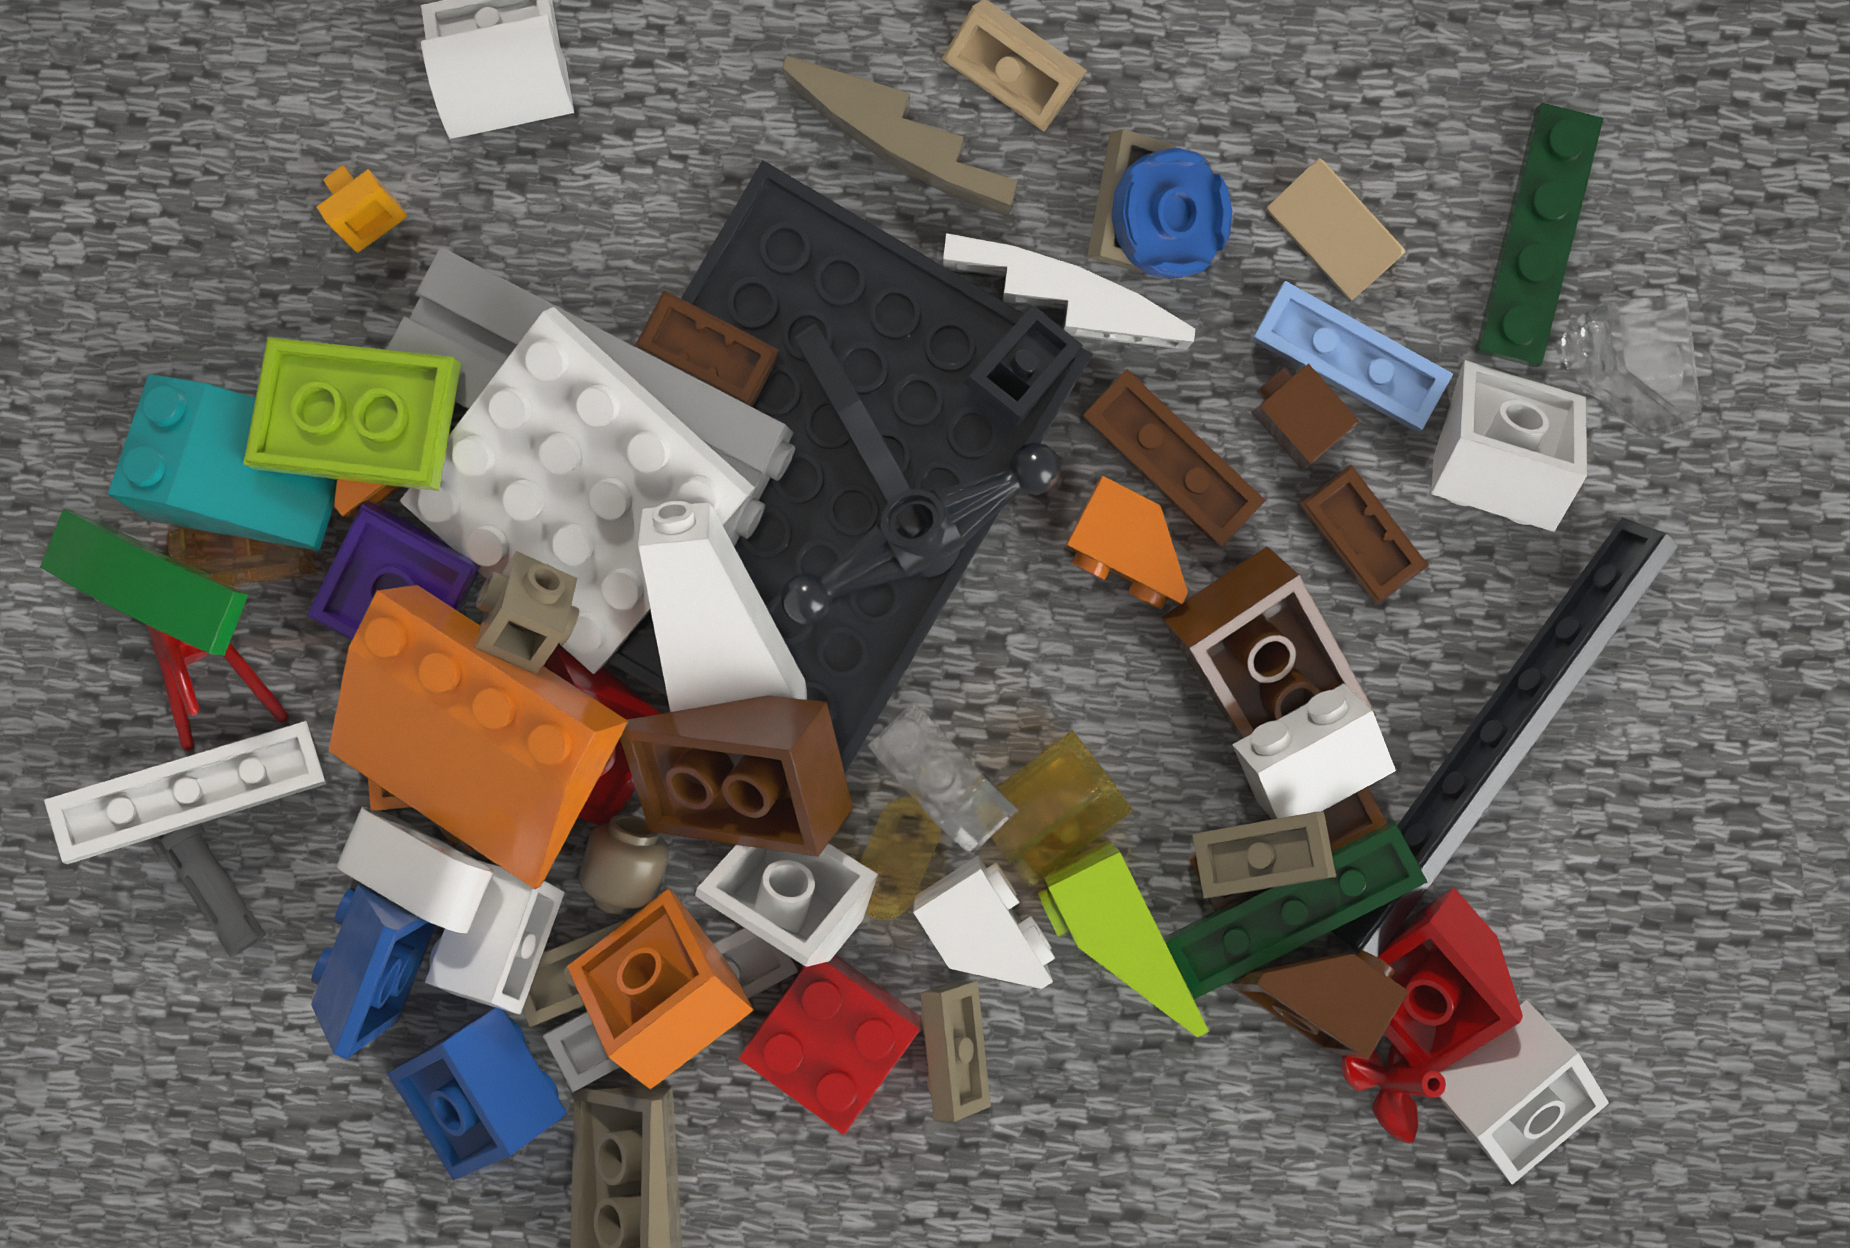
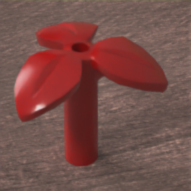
[1341,1043,1446,1144]

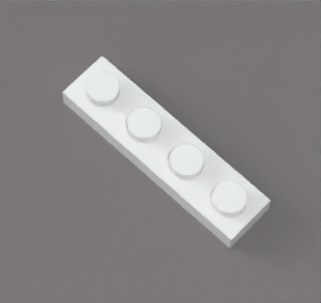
[44,721,326,864]

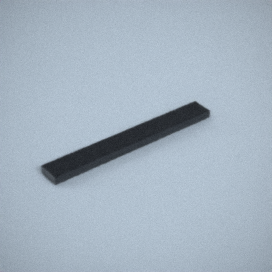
[1331,517,1679,957]

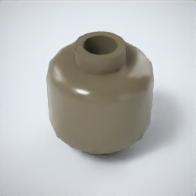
[579,814,669,915]

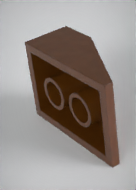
[1161,546,1377,740]
[620,695,853,857]

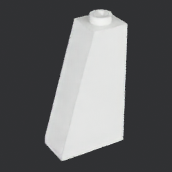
[638,501,807,712]

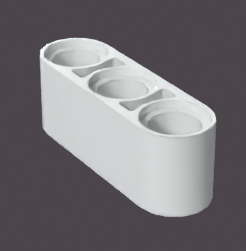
[336,807,494,933]

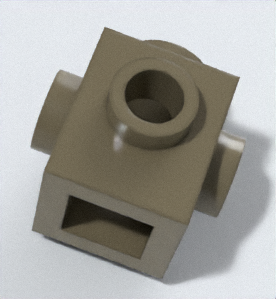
[475,551,579,674]

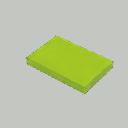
[243,337,462,491]

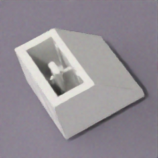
[913,855,1055,989]

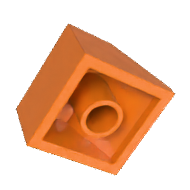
[567,888,754,1090]

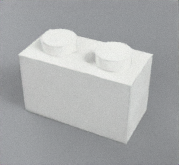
[1232,684,1396,820]
[425,860,565,1015]

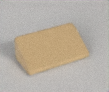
[941,0,1087,132]
[1265,158,1405,302]

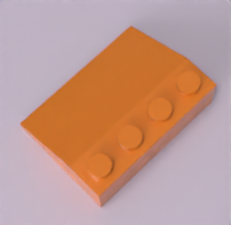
[328,585,629,889]

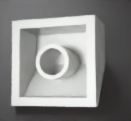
[1431,360,1587,532]
[695,843,878,967]
[1439,1000,1609,1184]

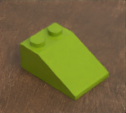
[1038,839,1209,1038]

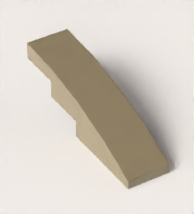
[782,55,1018,217]

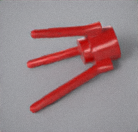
[146,624,288,751]

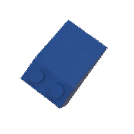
[311,883,436,1059]

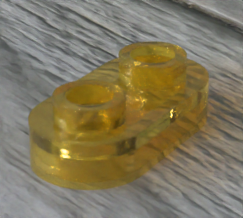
[859,795,941,920]

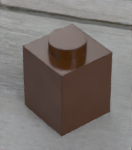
[1251,363,1360,469]

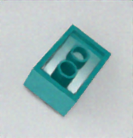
[108,374,337,551]

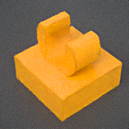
[317,164,408,253]

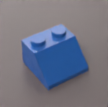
[387,1007,568,1180]

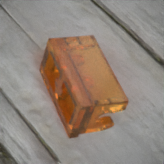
[167,527,318,588]

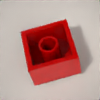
[739,954,921,1135]

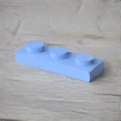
[1251,281,1453,432]

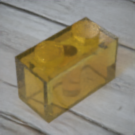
[970,730,1134,888]

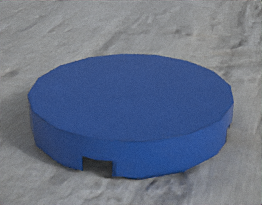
[1112,147,1233,279]

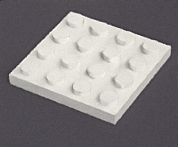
[400,307,755,674]

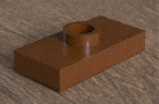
[634,290,781,407]
[1297,464,1429,605]

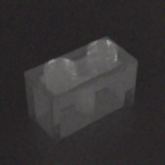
[867,701,1018,855]

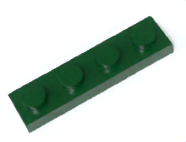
[1475,103,1604,367]
[1164,820,1428,1000]

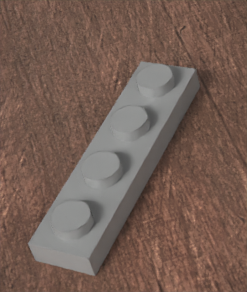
[543,927,800,1092]

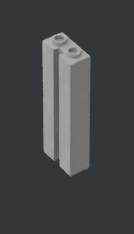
[386,246,795,546]

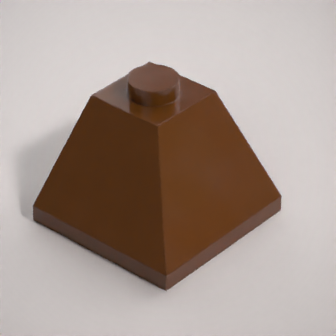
[1227,950,1408,1059]

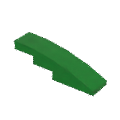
[40,509,249,656]

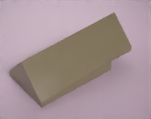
[570,1086,682,1248]

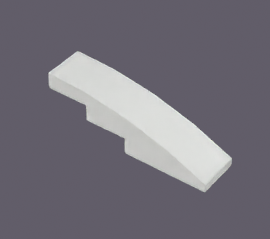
[943,233,1195,350]

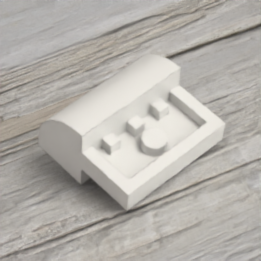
[421,0,574,139]

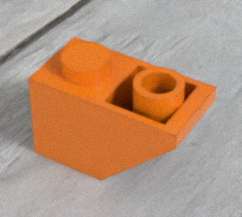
[1064,476,1188,610]

